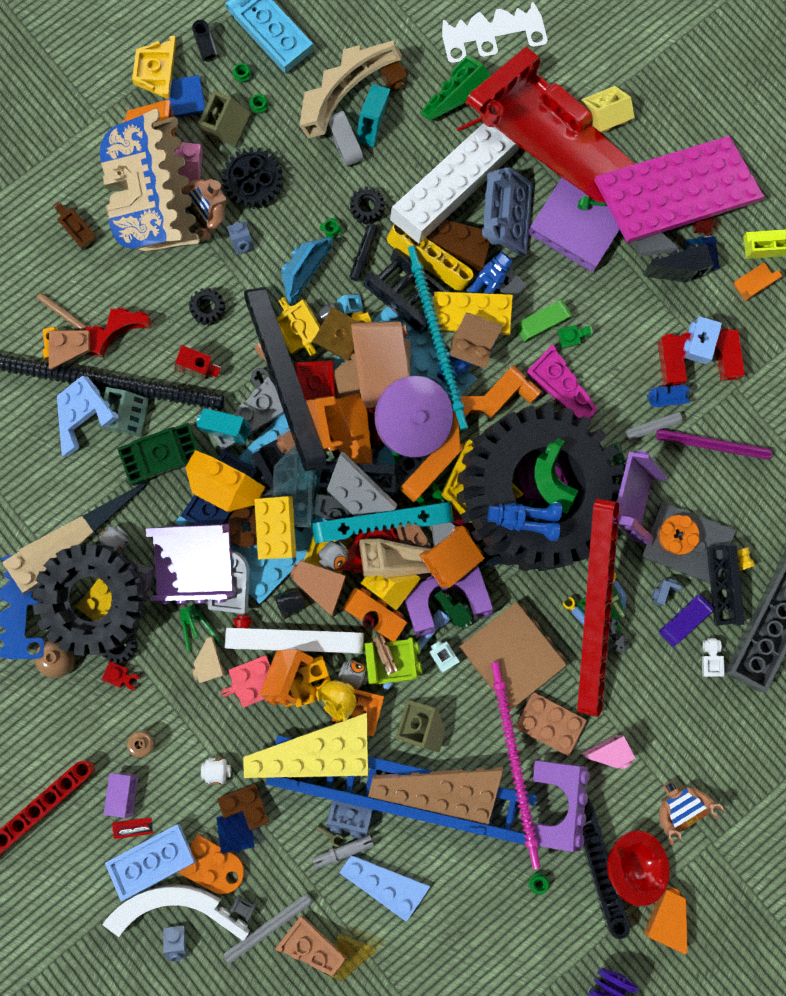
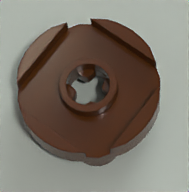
[227,508,257,548]

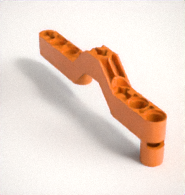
[399,365,541,502]

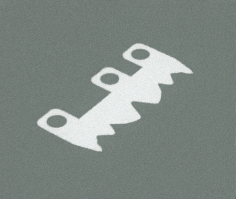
[442,2,548,63]

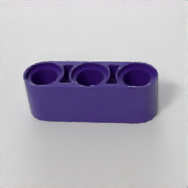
[659,594,714,647]

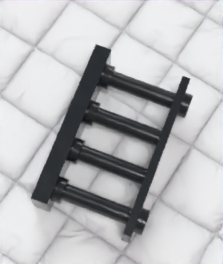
[363,248,449,335]

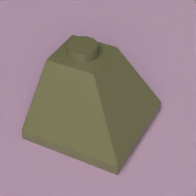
[395,700,445,753]

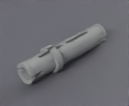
[312,835,374,870]

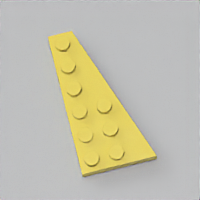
[244,712,368,778]

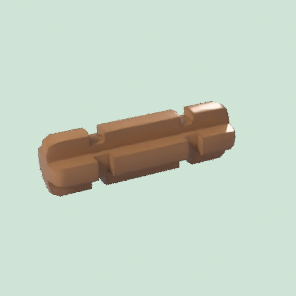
[373,635,398,674]

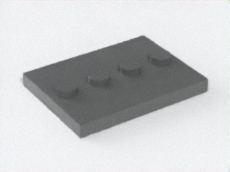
[641,502,736,585]

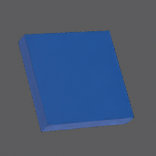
[165,75,205,118]

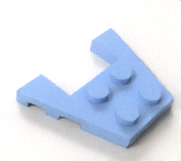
[57,376,119,457]

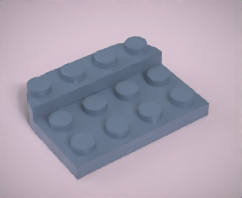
[482,168,533,256]

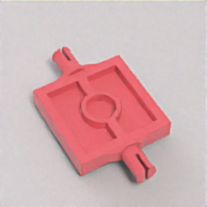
[221,655,271,708]

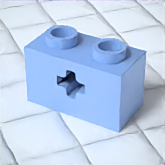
[683,316,722,365]

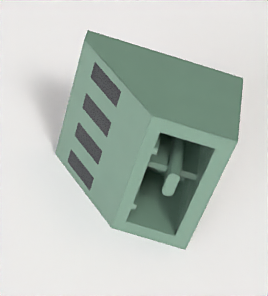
[98,387,149,437]

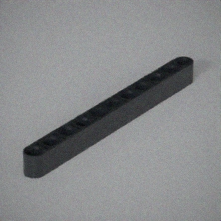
[244,287,326,471]

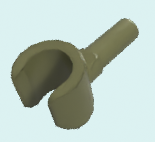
[316,825,343,847]

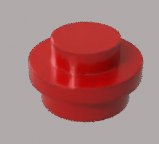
[233,614,253,629]

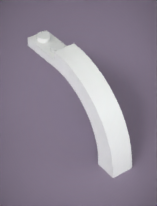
[102,884,250,941]

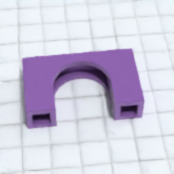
[404,565,493,638]
[532,761,590,852]

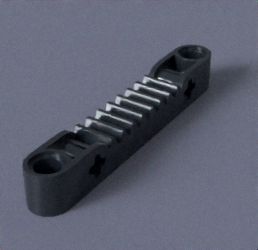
[582,798,630,939]

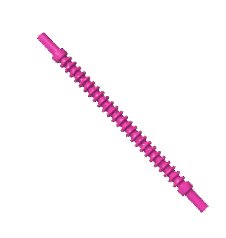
[491,661,541,869]

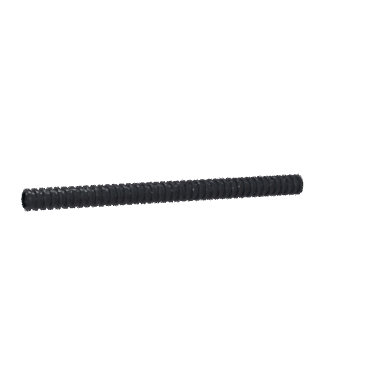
[0,354,224,411]

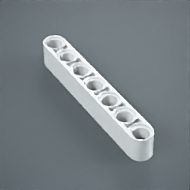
[225,628,364,653]

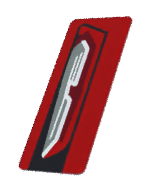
[112,817,153,839]

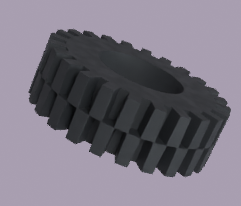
[457,405,624,571]

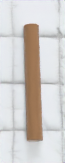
[37,293,86,330]

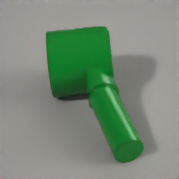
[577,196,606,210]

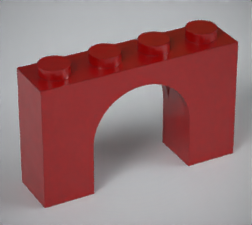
[657,328,745,387]

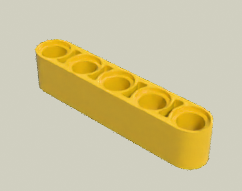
[387,224,473,291]

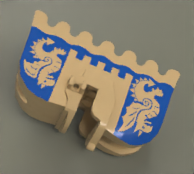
[100,109,200,252]

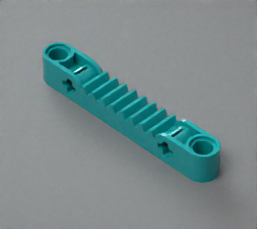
[312,502,454,543]

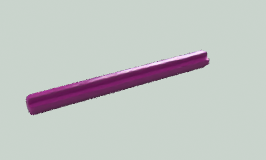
[656,429,772,460]

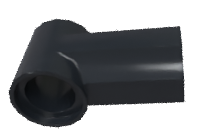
[192,20,218,62]

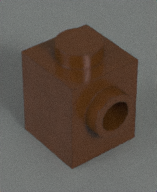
[380,61,409,93]

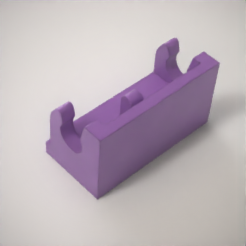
[104,773,138,818]

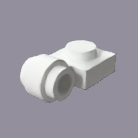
[702,638,724,677]

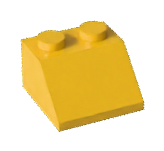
[361,574,421,610]

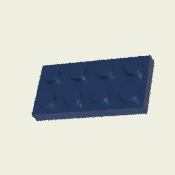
[181,449,258,525]

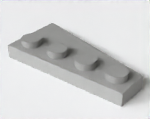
[213,376,284,451]

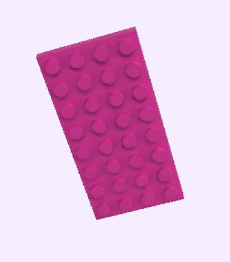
[594,136,764,243]

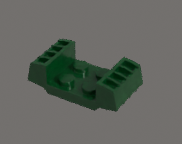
[117,423,198,486]

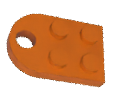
[178,834,244,894]

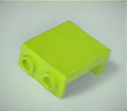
[365,637,422,686]

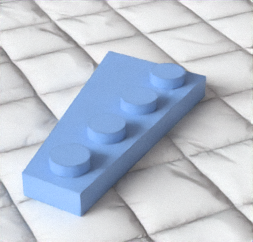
[339,855,430,922]

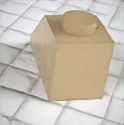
[192,637,225,683]

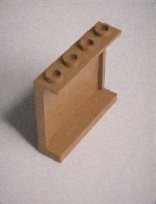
[459,602,566,710]

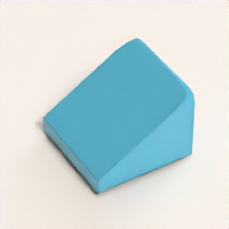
[337,294,364,316]

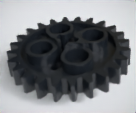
[221,147,284,209]

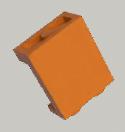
[306,396,343,452]
[419,526,485,588]
[260,649,313,706]

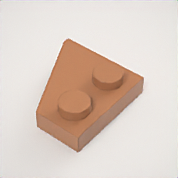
[49,330,90,370]

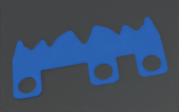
[0,555,44,659]

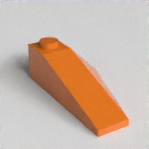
[324,394,373,476]

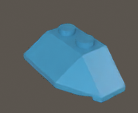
[281,237,333,306]

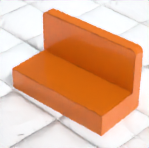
[733,263,782,302]

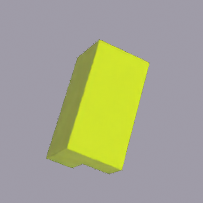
[743,230,786,259]

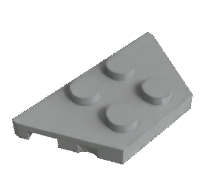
[327,452,397,517]

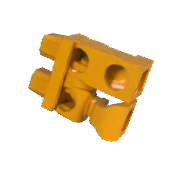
[285,655,331,708]

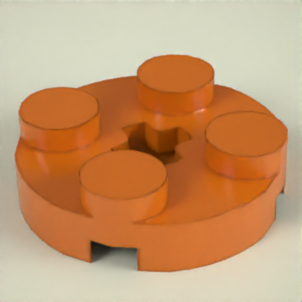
[658,515,699,555]

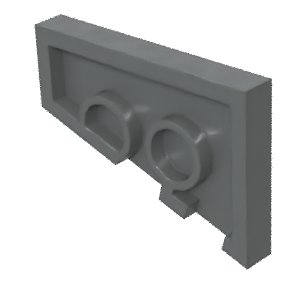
[314,494,361,535]

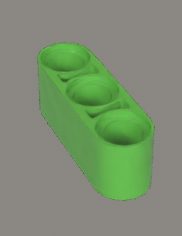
[515,300,573,343]

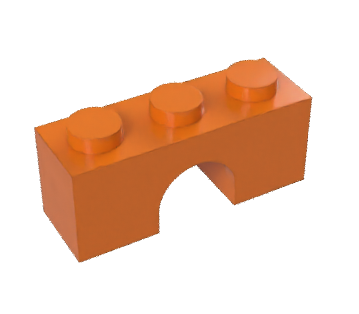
[341,588,407,642]

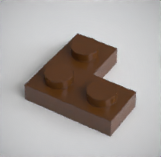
[217,784,270,831]

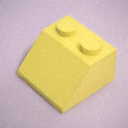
[581,86,634,132]

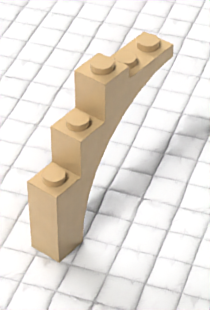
[299,40,402,139]

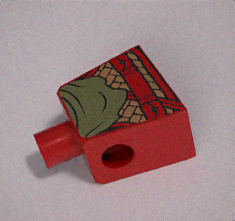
[174,345,221,379]

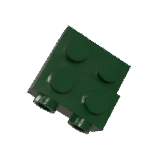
[433,591,474,630]

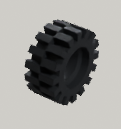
[350,187,385,225]
[189,288,225,326]
[102,634,138,663]

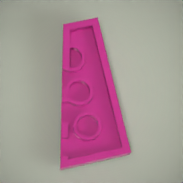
[526,344,598,419]

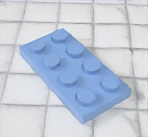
[105,824,196,901]

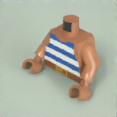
[182,179,227,240]
[659,780,725,845]

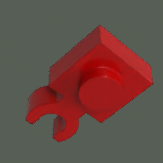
[101,662,141,690]

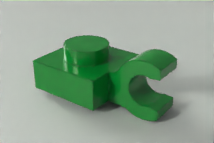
[557,325,593,349]

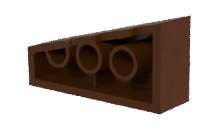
[426,220,490,274]

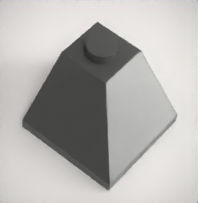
[630,232,678,257]

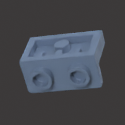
[326,800,372,838]

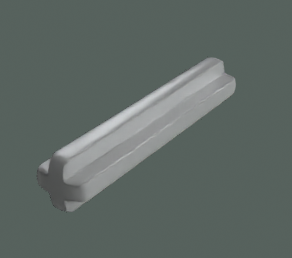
[626,412,682,440]

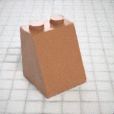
[291,560,346,617]

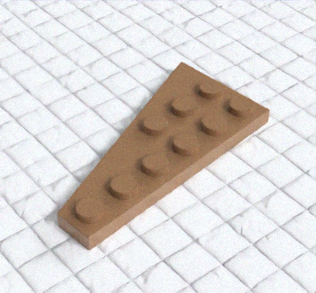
[368,767,503,825]

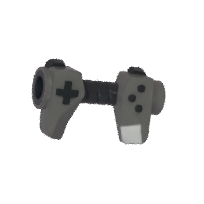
[607,616,629,653]

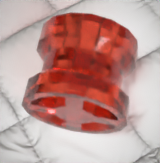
[693,217,713,236]

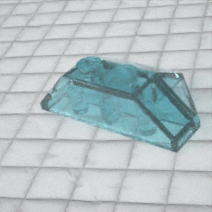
[273,446,316,527]

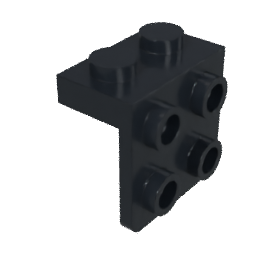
[251,439,304,489]

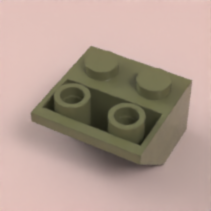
[198,90,251,147]

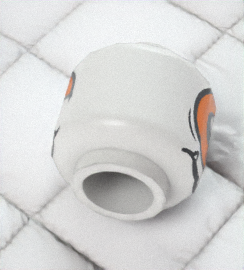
[201,758,231,785]

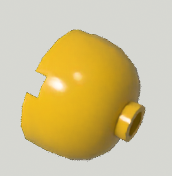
[316,680,356,722]

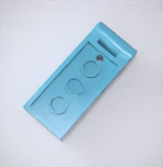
[225,0,314,74]

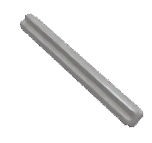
[223,894,312,963]

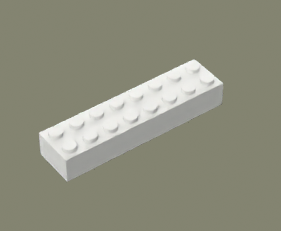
[390,123,519,243]

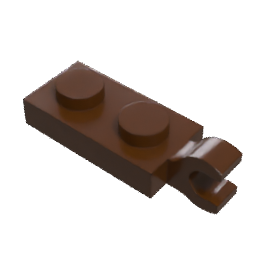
[53,201,97,250]

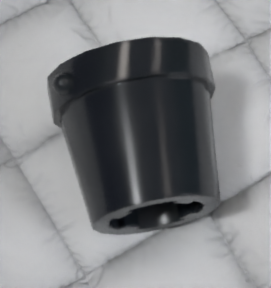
[274,589,305,619]

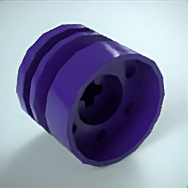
[587,967,640,996]

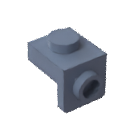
[227,221,254,255]
[652,578,682,606]
[163,926,187,962]

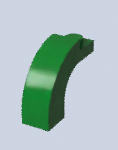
[535,438,579,514]

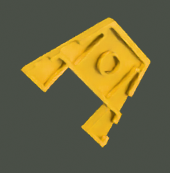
[441,439,524,523]

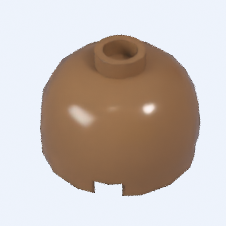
[34,640,77,678]

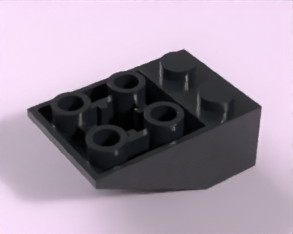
[643,243,714,283]

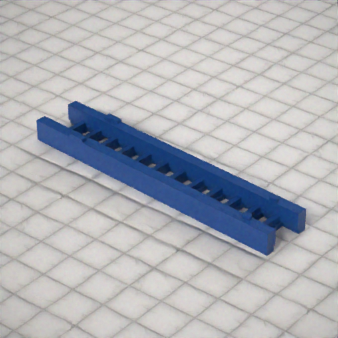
[266,735,537,845]

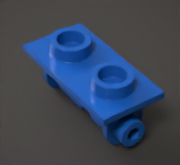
[647,384,690,407]

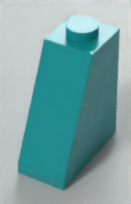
[356,84,390,147]
[196,408,251,445]

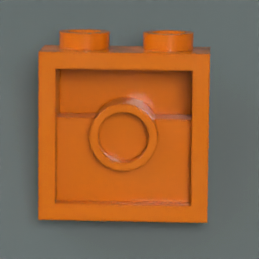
[332,689,384,736]

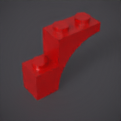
[85,307,152,358]

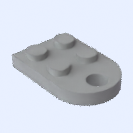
[208,551,250,614]

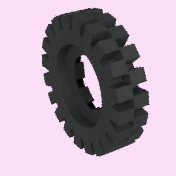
[32,543,147,656]

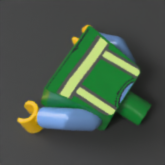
[563,572,626,632]

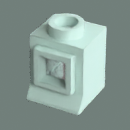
[429,640,459,673]

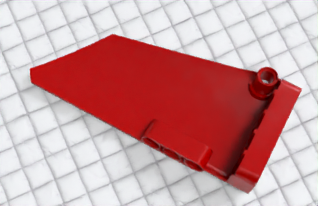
[466,46,635,203]

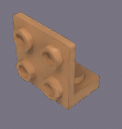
[449,312,502,369]

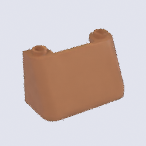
[351,321,409,408]

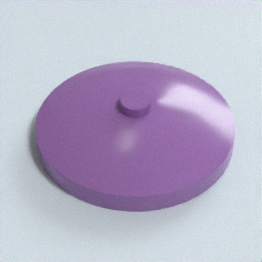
[375,376,453,457]

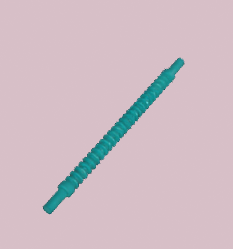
[408,245,468,430]

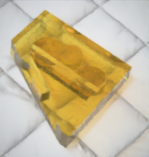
[323,932,376,981]

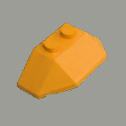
[185,450,266,512]

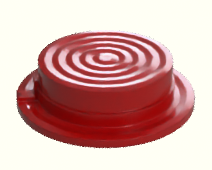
[607,831,670,906]

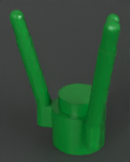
[180,605,221,652]

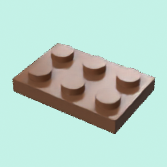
[515,692,587,756]

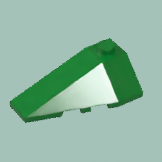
[420,54,491,121]

